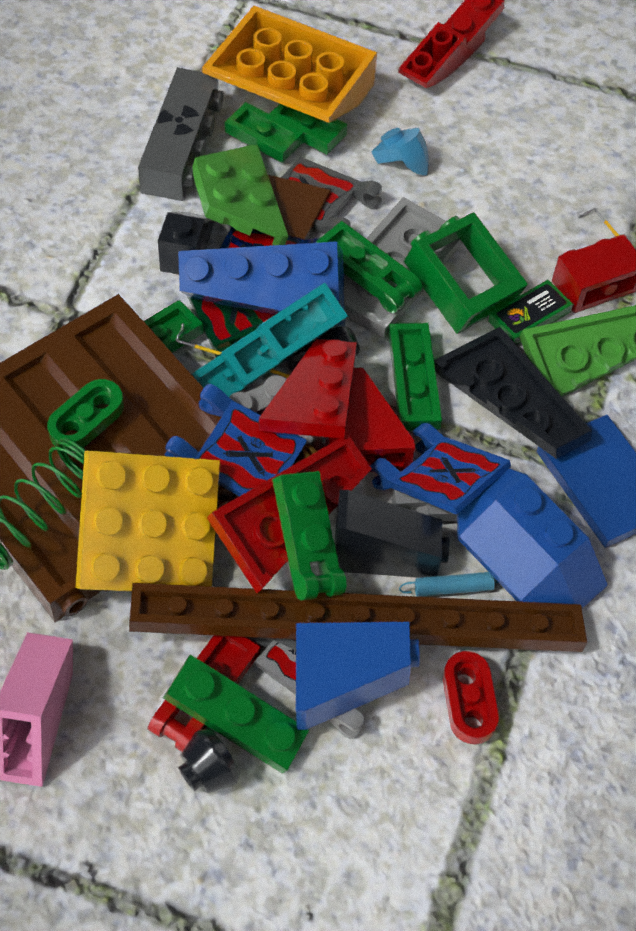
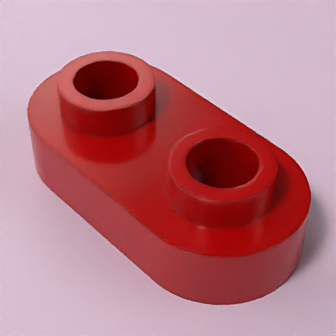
[443,651,499,745]

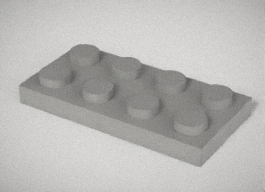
[344,197,463,338]

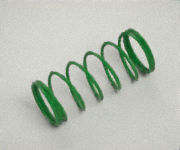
[0,438,86,570]

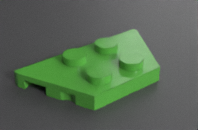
[192,145,288,245]

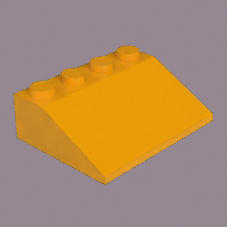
[202,5,377,123]

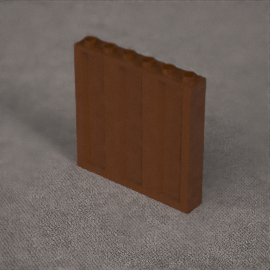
[0,294,239,622]

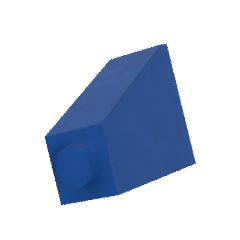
[296,622,419,730]

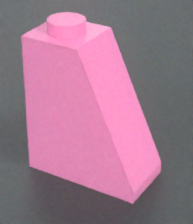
[0,632,73,787]

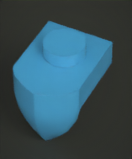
[371,128,429,176]

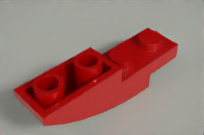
[398,0,505,88]

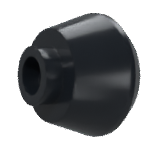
[178,730,240,793]

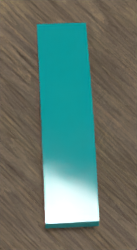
[191,282,348,397]

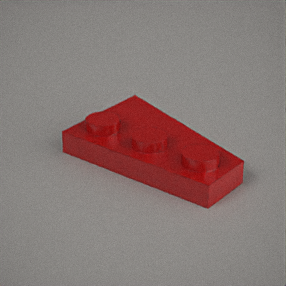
[259,339,357,439]

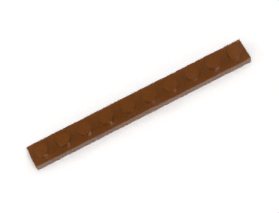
[129,583,587,652]

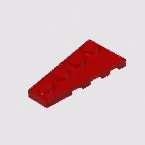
[207,434,372,593]

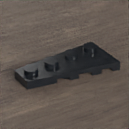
[434,327,592,459]

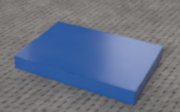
[537,415,636,548]

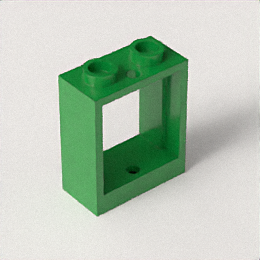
[403,212,528,334]

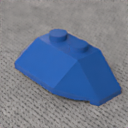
[457,469,608,609]

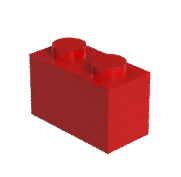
[552,234,636,313]

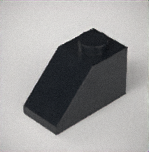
[158,211,215,275]

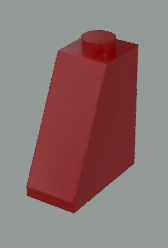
[325,367,415,472]

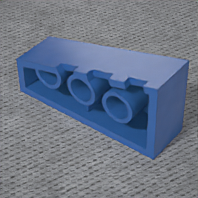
[178,242,345,327]

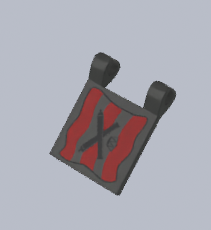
[281,156,382,234]

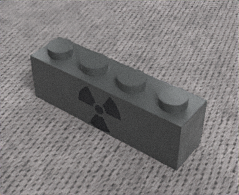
[138,67,224,201]

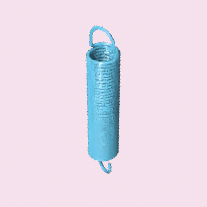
[399,572,499,597]

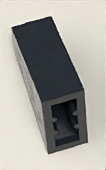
[334,489,450,578]

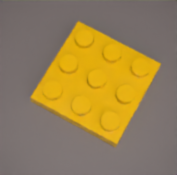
[76,451,220,591]

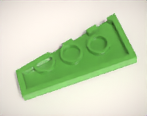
[519,305,636,397]

